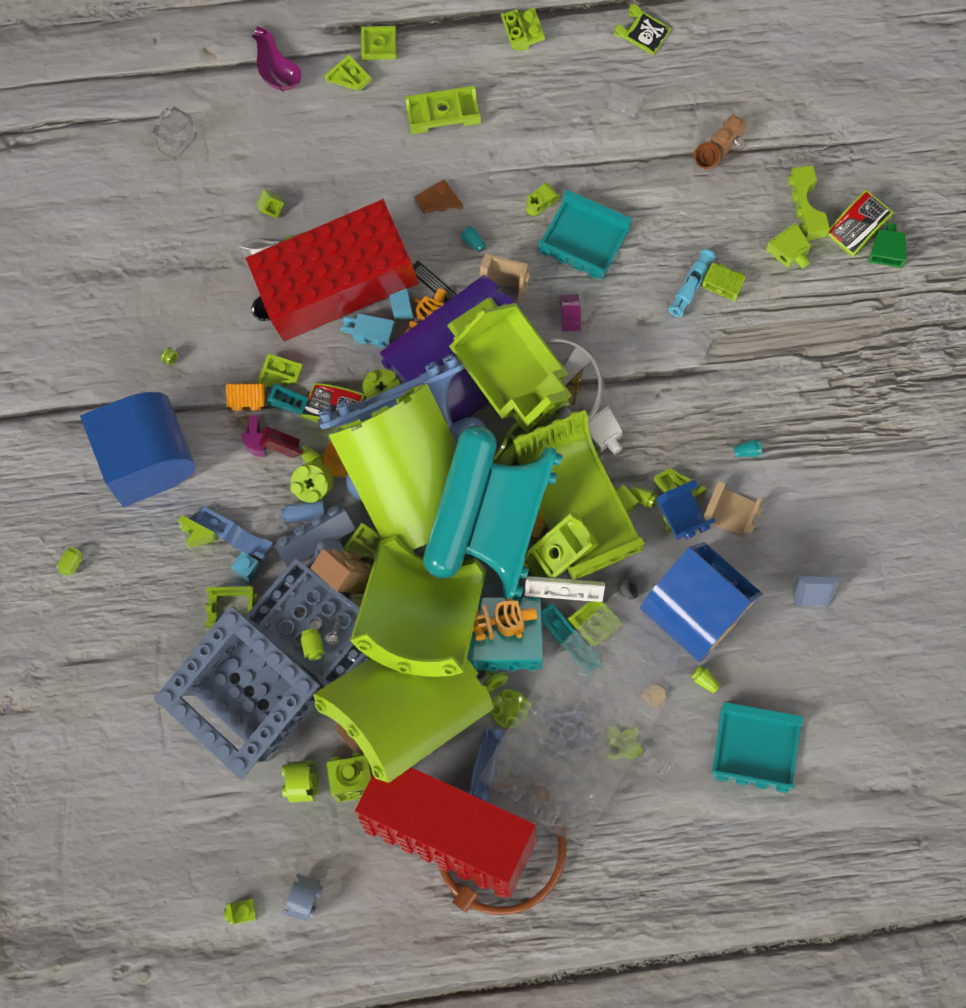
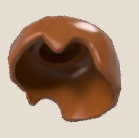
[694,142,721,169]

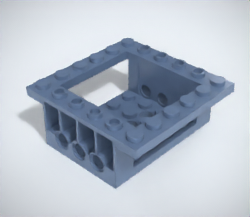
[245,556,370,718]
[154,605,321,780]

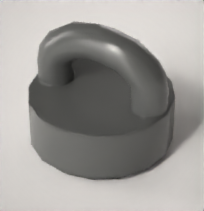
[619,580,638,601]

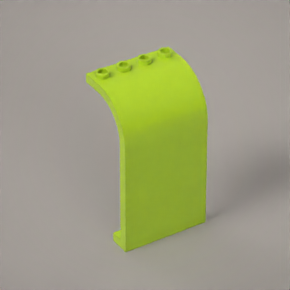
[513,410,645,580]

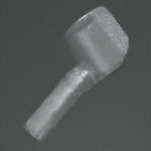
[326,618,341,646]

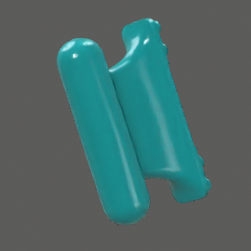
[423,425,562,599]

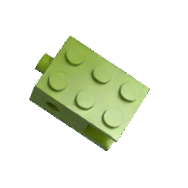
[326,753,373,803]

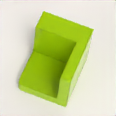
[257,189,284,218]

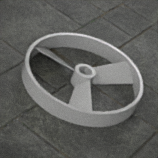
[533,339,604,430]

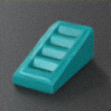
[266,383,309,415]

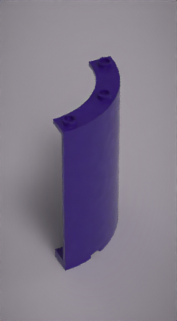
[379,274,514,423]

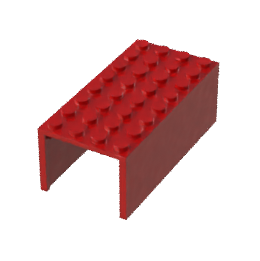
[245,199,419,342]
[355,767,537,899]

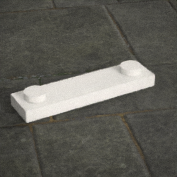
[524,576,605,602]

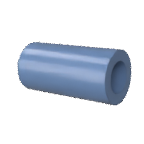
[281,499,325,524]

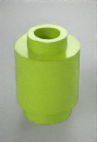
[56,547,83,577]
[300,629,325,661]

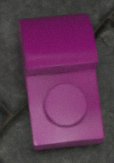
[560,294,581,331]
[241,415,266,457]

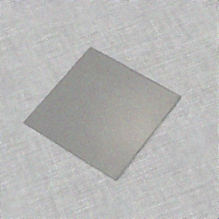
[656,524,701,559]

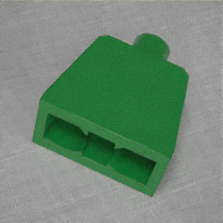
[867,223,907,268]

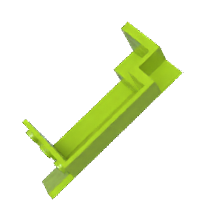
[448,297,572,433]

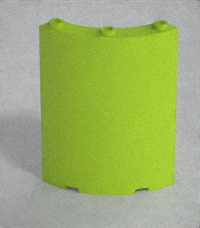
[329,383,457,550]
[350,535,486,677]
[313,658,494,783]

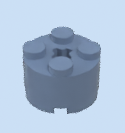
[283,873,323,922]

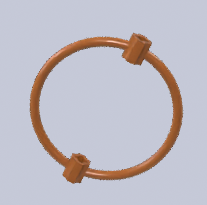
[439,783,567,915]

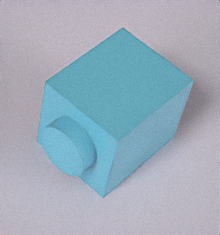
[231,551,262,583]

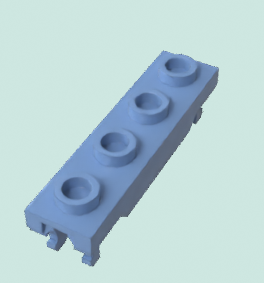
[469,727,505,802]

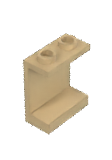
[479,253,530,302]
[703,481,763,538]

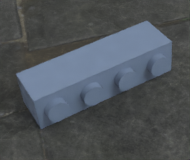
[274,505,355,567]

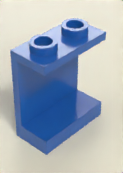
[656,480,716,540]

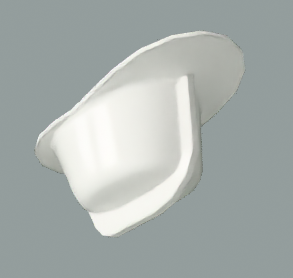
[239,239,279,254]

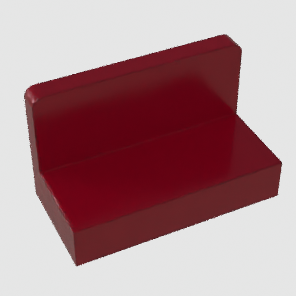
[260,426,303,458]

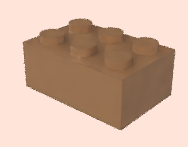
[310,548,372,594]

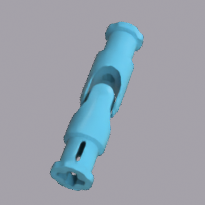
[668,249,716,317]

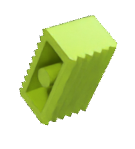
[702,263,746,301]

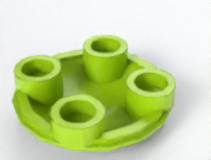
[490,689,529,729]

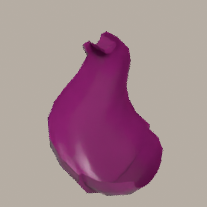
[252,26,302,92]

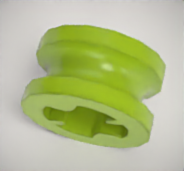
[161,347,178,366]

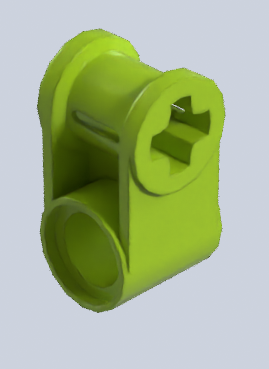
[526,182,560,216]

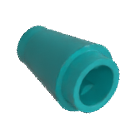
[460,226,486,253]
[733,439,762,457]

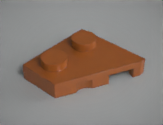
[414,179,463,214]

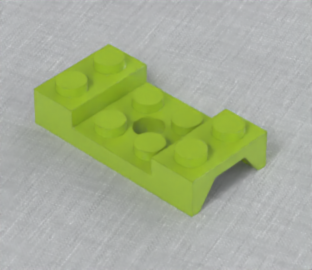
[405,86,481,135]
[523,513,599,579]

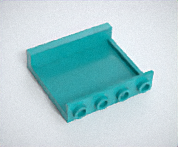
[537,190,632,280]
[467,597,543,671]
[711,702,804,793]

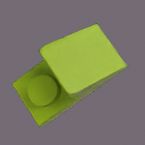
[178,515,217,548]

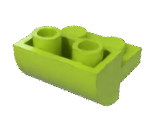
[501,7,545,51]

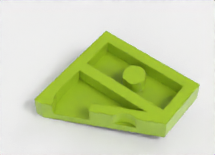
[324,54,372,92]
[257,353,304,388]
[653,468,706,498]
[344,523,382,560]

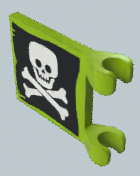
[614,4,671,56]

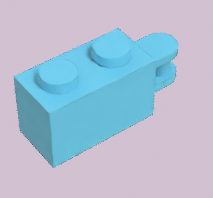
[340,313,395,348]

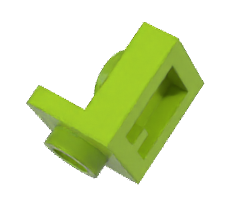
[224,899,257,925]

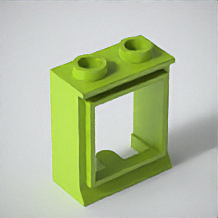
[205,586,259,630]

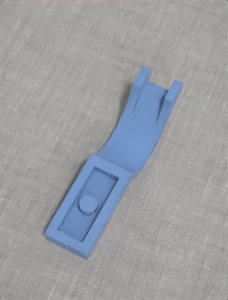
[194,506,274,561]

